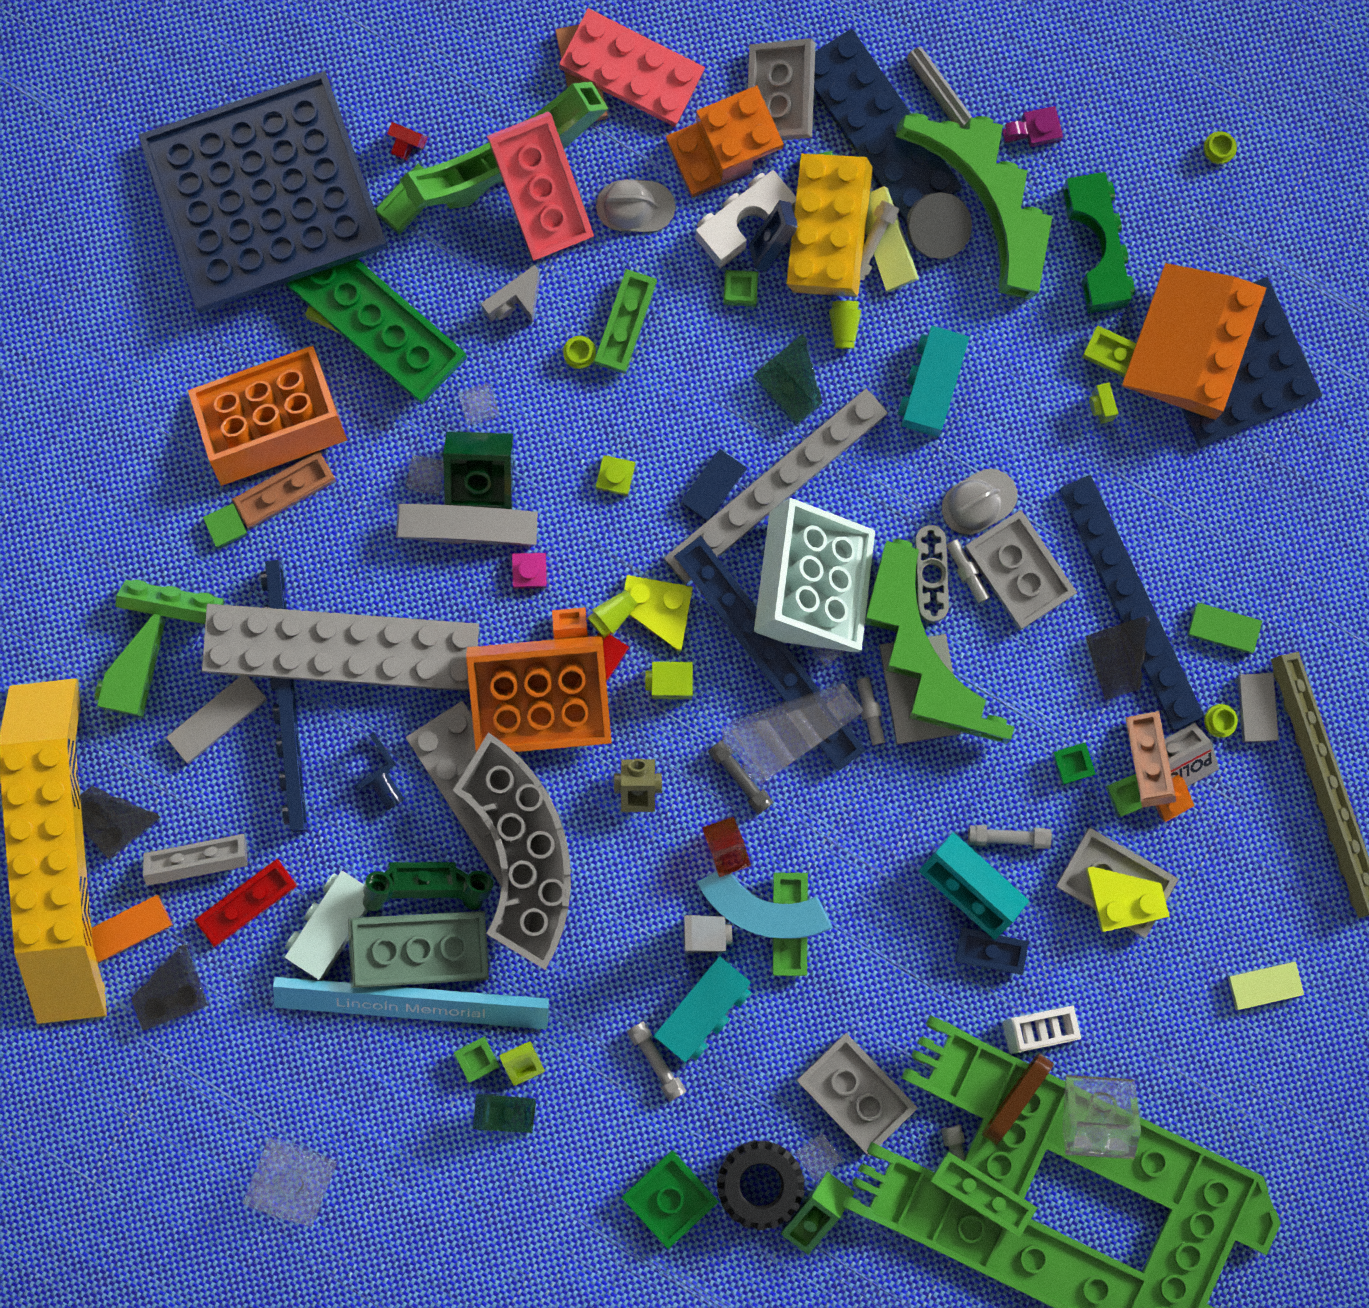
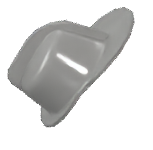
[596,179,676,232]
[942,469,1018,535]

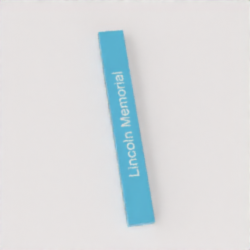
[273,977,549,1029]

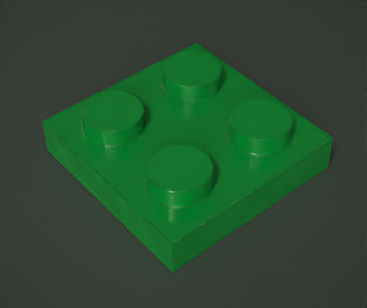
[621,1149,719,1249]

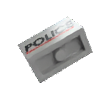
[1164,723,1219,786]

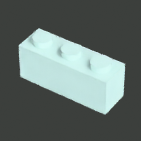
[285,871,369,980]

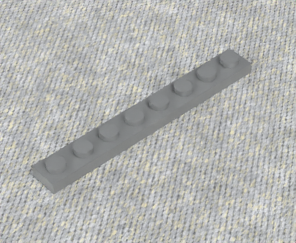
[664,388,888,585]

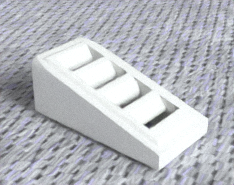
[1003,1005,1081,1054]

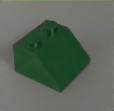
[443,432,514,509]

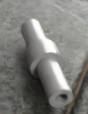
[947,539,990,604]
[856,677,885,746]

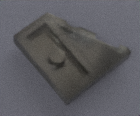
[1085,616,1150,700]
[80,786,161,861]
[131,944,209,1031]

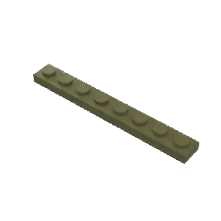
[1271,651,1369,918]

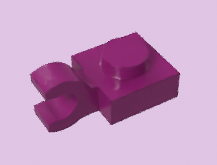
[1002,106,1063,147]

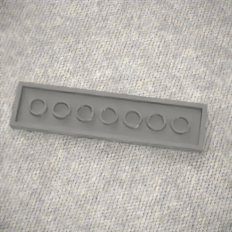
[202,604,479,692]

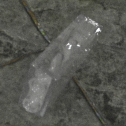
[721,683,863,785]

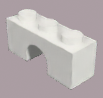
[696,170,796,269]

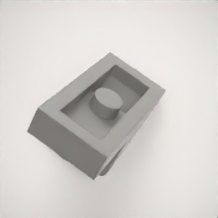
[481,265,540,323]

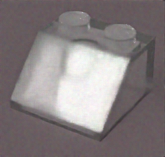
[1063,1075,1141,1159]
[243,1136,338,1227]

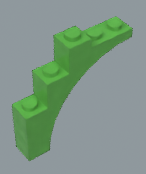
[400,82,608,209]
[895,113,1052,299]

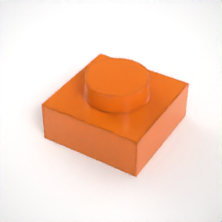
[552,607,588,639]
[1156,774,1194,822]

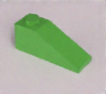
[95,614,166,718]

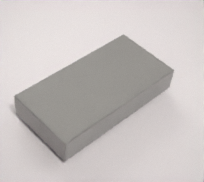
[1238,673,1279,743]

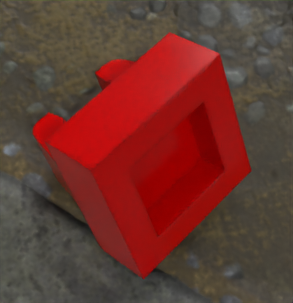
[387,122,428,160]

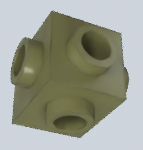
[614,759,662,812]

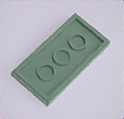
[348,911,489,988]

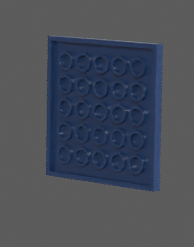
[138,71,388,313]

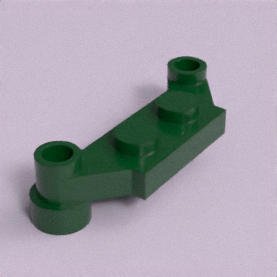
[363,862,493,911]

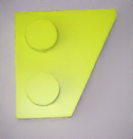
[624,575,693,651]
[1085,867,1170,933]

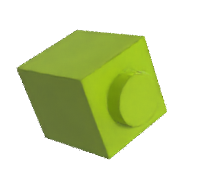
[645,662,693,699]

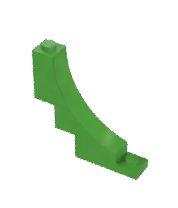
[865,539,1015,744]

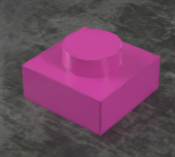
[512,553,547,589]

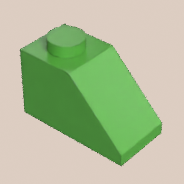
[781,1171,855,1254]

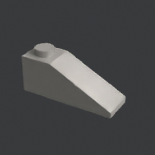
[684,915,732,953]

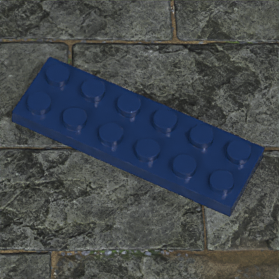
[814,28,962,225]

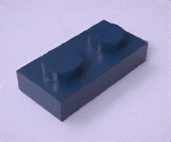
[749,200,798,272]
[954,928,1029,975]

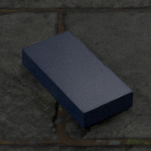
[681,449,747,522]

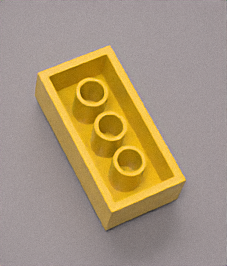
[786,153,873,297]

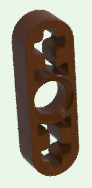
[981,1053,1054,1145]

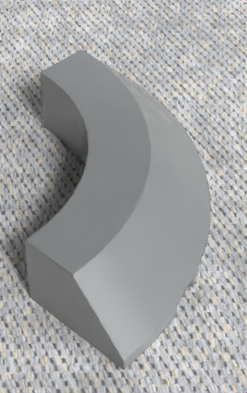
[453,732,571,970]

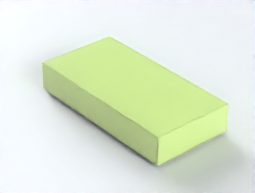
[1228,962,1304,1010]

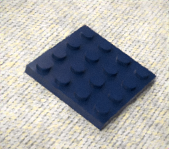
[1181,276,1322,449]

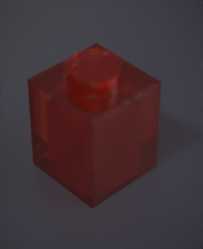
[702,816,751,877]

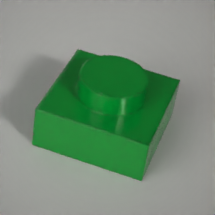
[1052,742,1096,785]

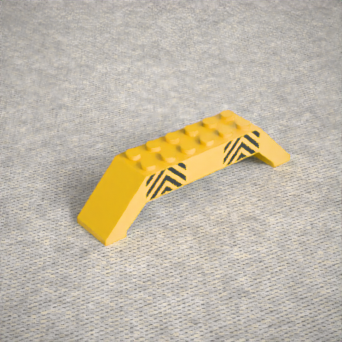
[0,678,107,1024]

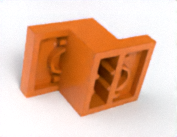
[666,85,784,198]

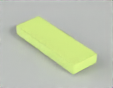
[866,186,919,292]

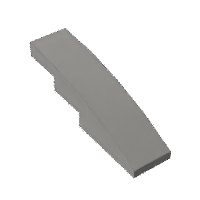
[396,504,538,547]

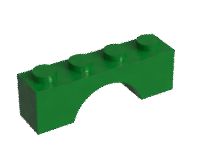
[1062,172,1135,314]

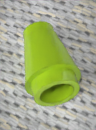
[829,301,862,349]
[587,590,638,638]

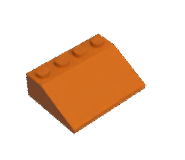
[1121,263,1266,420]
[188,345,347,486]
[466,635,612,752]

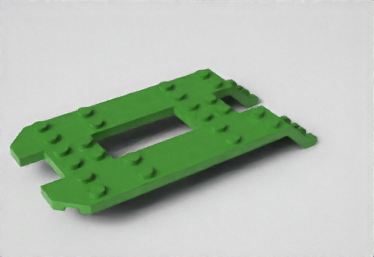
[842,1015,1281,1308]

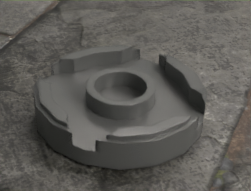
[906,192,972,259]

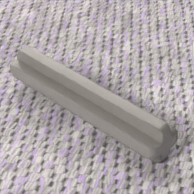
[907,47,973,128]

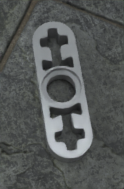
[915,525,949,623]

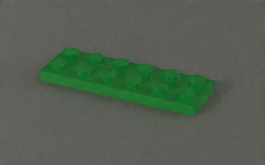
[284,259,467,405]

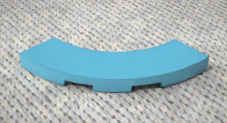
[697,867,833,939]

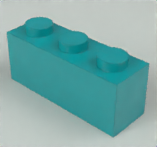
[897,325,970,438]
[918,832,1030,940]
[654,956,752,1063]

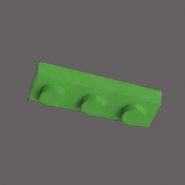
[594,269,657,374]
[115,580,224,624]
[773,873,808,976]
[929,1151,1038,1238]

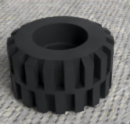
[717,1140,805,1230]

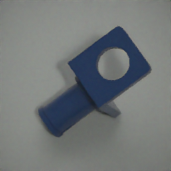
[354,731,405,811]

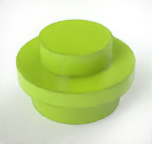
[1203,131,1237,164]
[563,336,596,369]
[1204,704,1238,738]

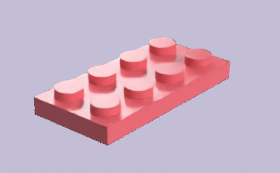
[558,8,705,128]
[487,112,594,261]

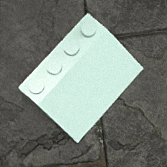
[754,498,875,653]

